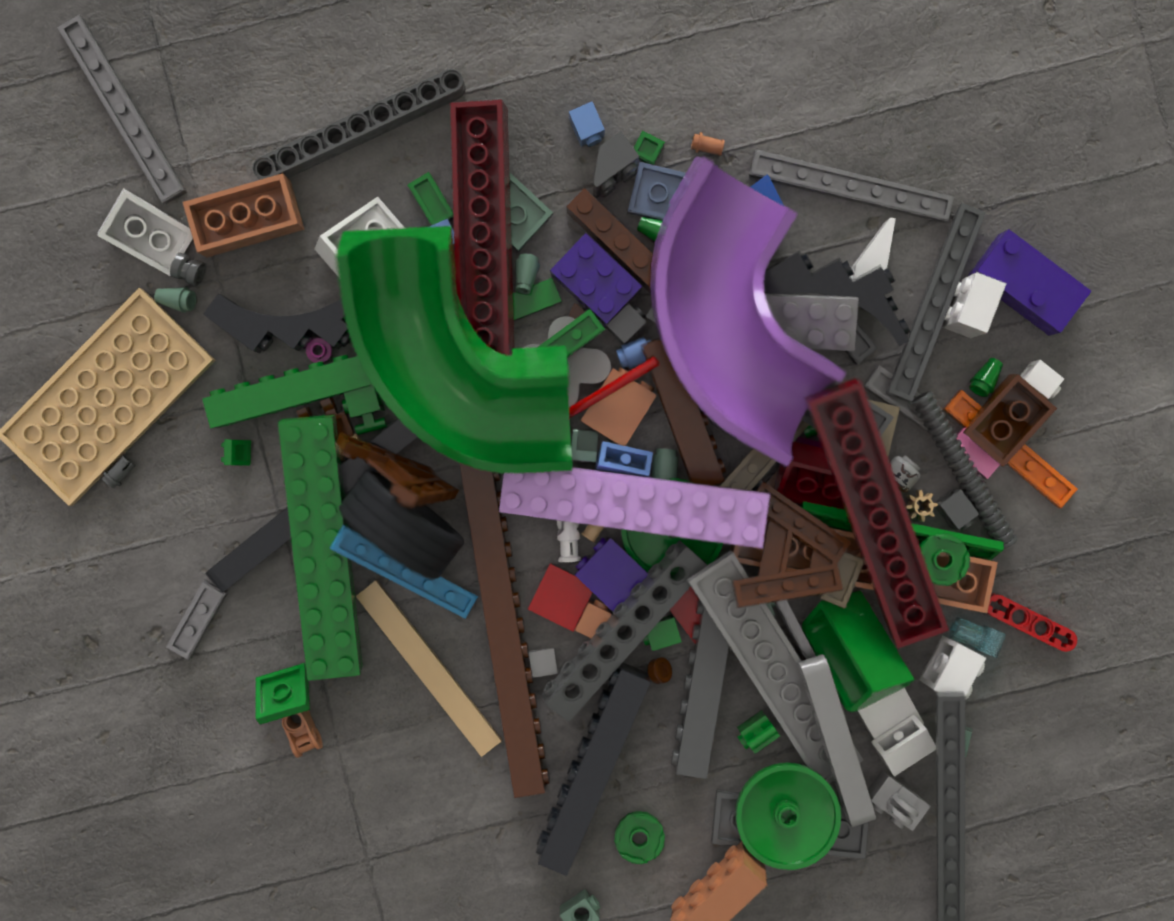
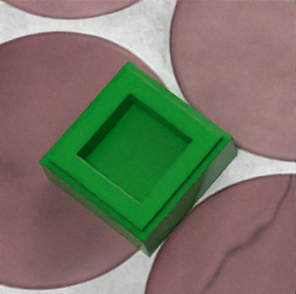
[634,131,665,165]

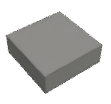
[529,647,558,678]

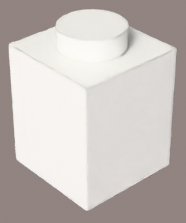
[1020,360,1064,399]

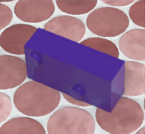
[968,229,1092,336]

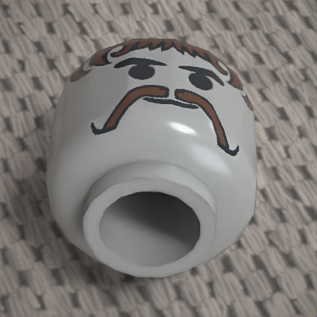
[890,455,920,493]

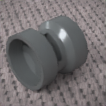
[170,253,206,286]

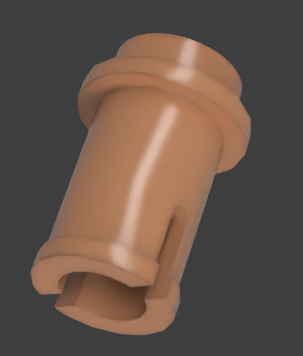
[691,132,725,156]

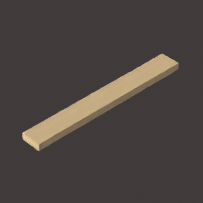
[356,580,502,757]

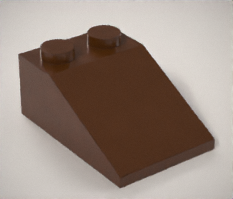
[963,374,1057,467]

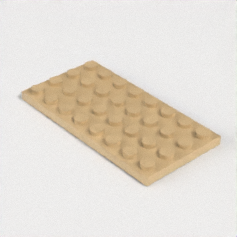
[0,288,216,506]

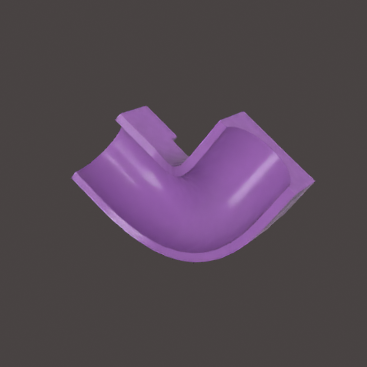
[650,156,846,466]

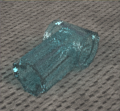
[950,617,1006,658]

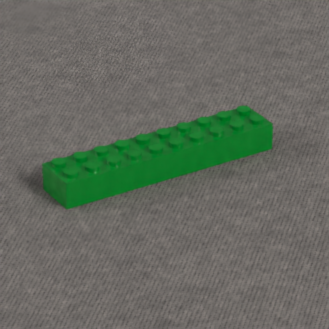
[278,415,363,681]

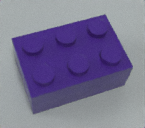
[550,233,642,327]

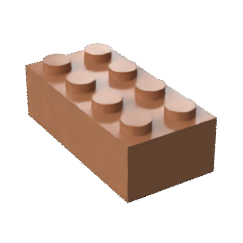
[183,173,305,257]
[670,841,767,921]

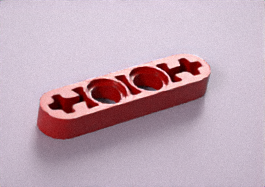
[986,593,1078,652]

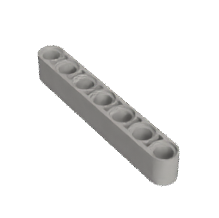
[798,654,876,828]

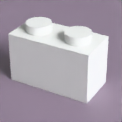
[871,714,936,777]

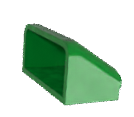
[802,590,915,712]

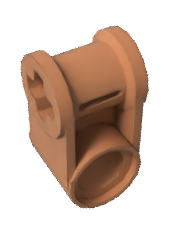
[282,710,323,758]

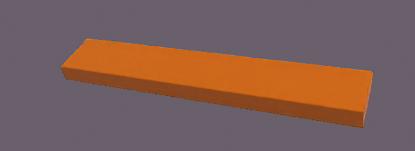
[943,390,1078,508]

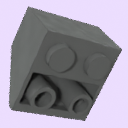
[593,131,639,199]

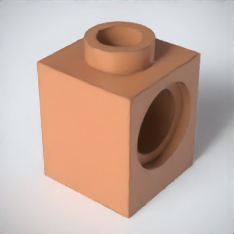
[575,599,612,638]

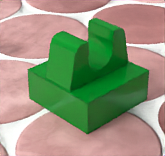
[221,439,251,466]

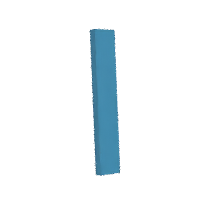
[330,525,478,619]

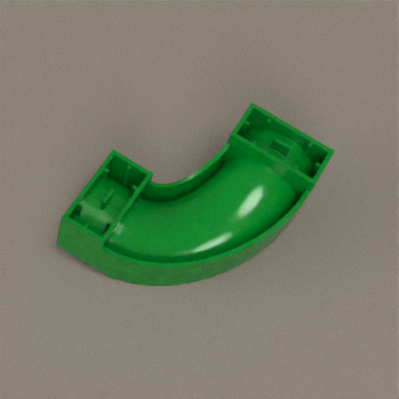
[335,226,573,473]

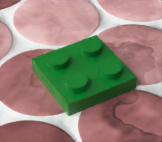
[256,663,310,725]

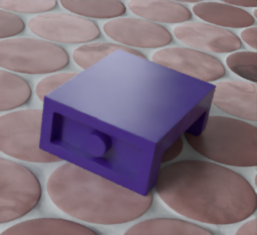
[575,537,648,611]

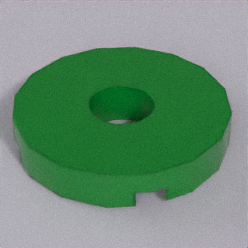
[919,533,970,586]
[614,811,665,864]

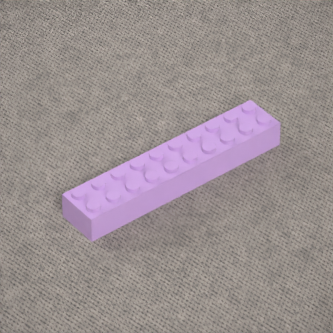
[499,467,770,548]

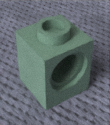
[559,889,601,921]

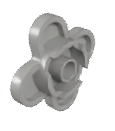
[523,316,611,407]

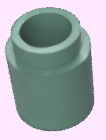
[651,448,679,479]

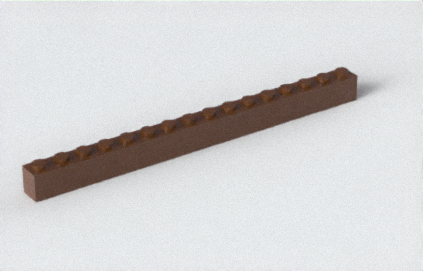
[459,463,550,798]

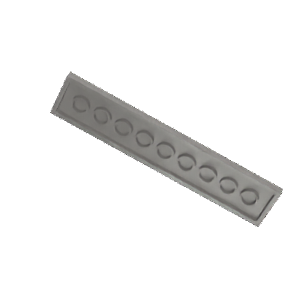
[687,551,863,783]

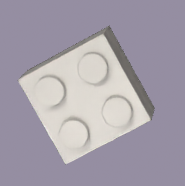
[942,272,1006,338]
[919,636,986,700]

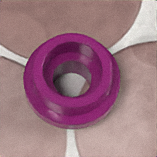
[306,338,332,363]

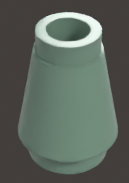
[515,253,540,294]
[154,287,196,313]

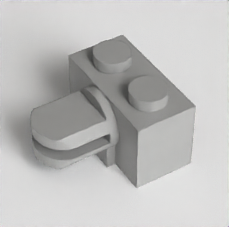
[868,770,931,831]

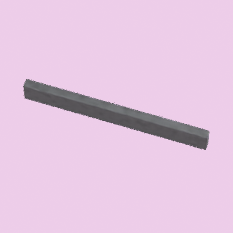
[57,15,187,205]
[749,150,954,223]

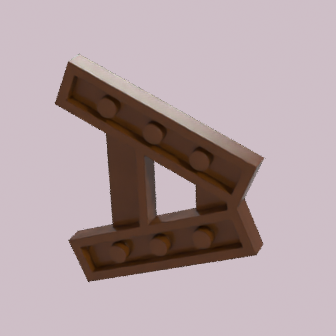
[336,432,459,508]
[732,482,851,608]

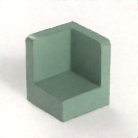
[571,429,598,462]

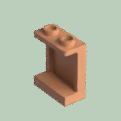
[580,367,657,446]

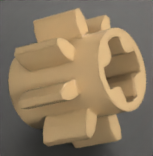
[905,490,938,522]

